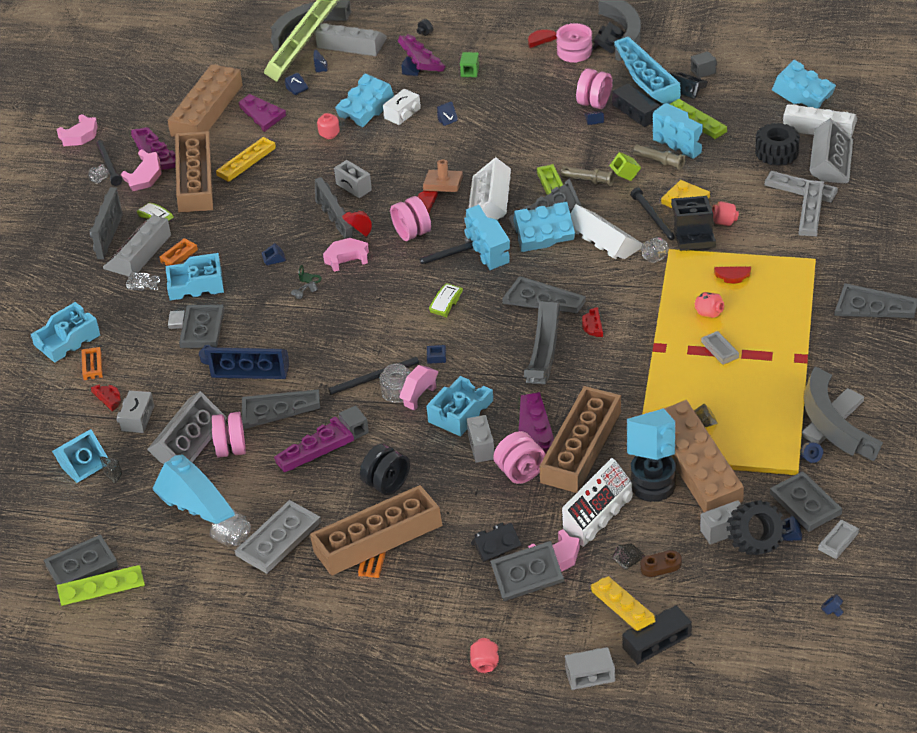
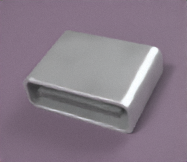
[168,311,185,329]

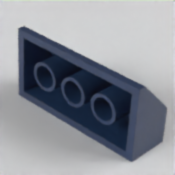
[206,347,289,379]

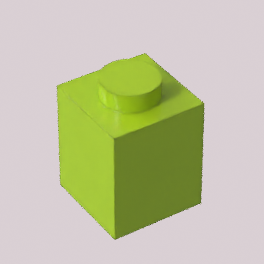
[609,152,641,181]

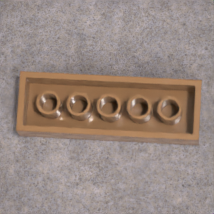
[168,64,243,137]
[175,131,213,212]
[539,386,621,493]
[664,400,744,512]
[310,485,442,576]

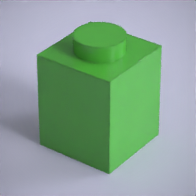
[460,52,479,77]

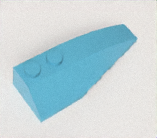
[614,36,680,104]
[153,454,235,524]

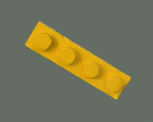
[216,137,276,182]
[590,576,655,631]

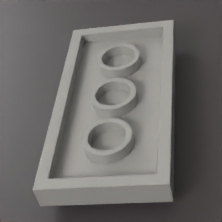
[235,500,321,574]

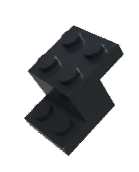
[671,196,716,251]

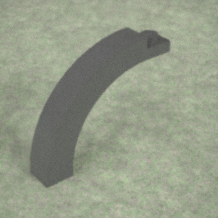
[271,0,351,51]
[599,0,641,61]
[524,300,560,384]
[804,366,884,461]

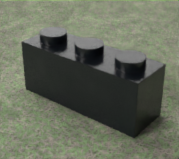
[612,84,660,127]
[622,605,692,665]

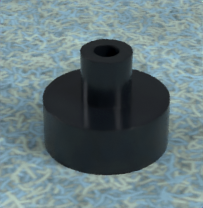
[417,19,433,36]

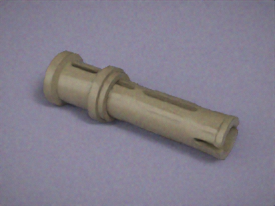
[633,144,685,170]
[561,166,615,186]

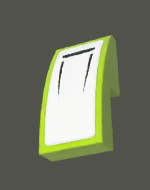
[137,202,173,221]
[429,283,463,317]

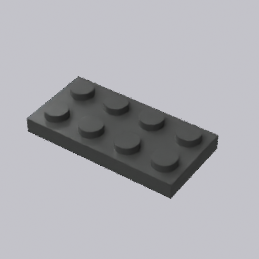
[90,187,123,259]

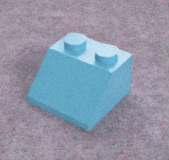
[627,408,675,460]
[52,429,111,483]

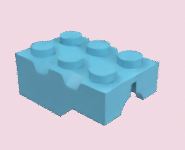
[772,60,836,109]
[335,74,394,127]
[653,103,703,159]
[513,202,575,252]
[464,205,510,270]
[166,253,224,300]
[31,302,100,363]
[427,376,493,436]

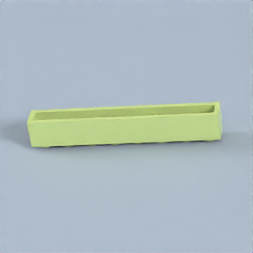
[264,0,339,82]

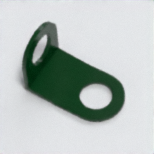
[299,265,322,284]

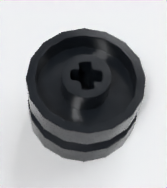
[359,443,410,496]
[631,456,676,502]

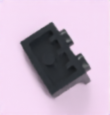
[670,71,708,99]

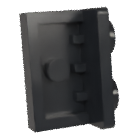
[592,22,625,54]
[471,522,522,563]

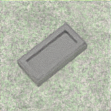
[701,331,739,365]
[818,520,859,559]

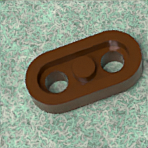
[640,550,682,577]

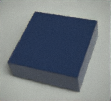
[427,345,446,364]

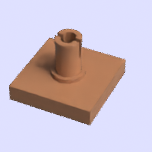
[423,160,463,192]

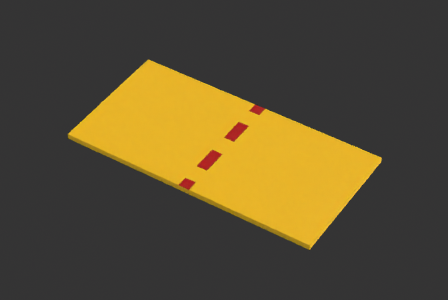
[642,249,816,475]

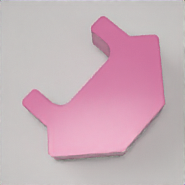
[57,114,98,146]
[121,149,162,191]
[323,238,369,272]
[399,365,438,411]
[528,529,580,572]

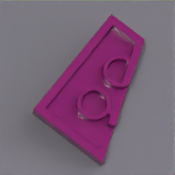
[239,94,286,132]

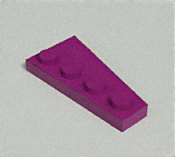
[398,34,445,72]
[131,127,176,170]
[519,392,554,454]
[274,416,354,473]

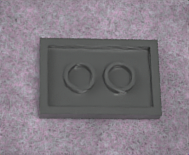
[179,305,224,348]
[770,471,842,532]
[43,534,118,585]
[490,541,565,602]

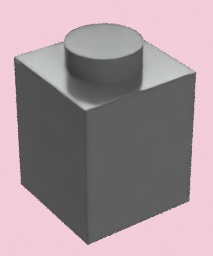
[691,51,717,78]
[339,405,369,440]

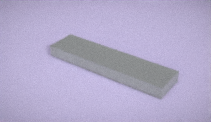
[765,171,838,203]
[799,180,824,236]
[802,388,864,445]

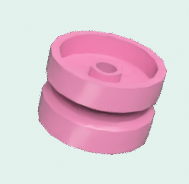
[557,23,592,62]
[576,68,612,109]
[390,196,431,241]
[212,412,246,458]
[494,431,546,484]

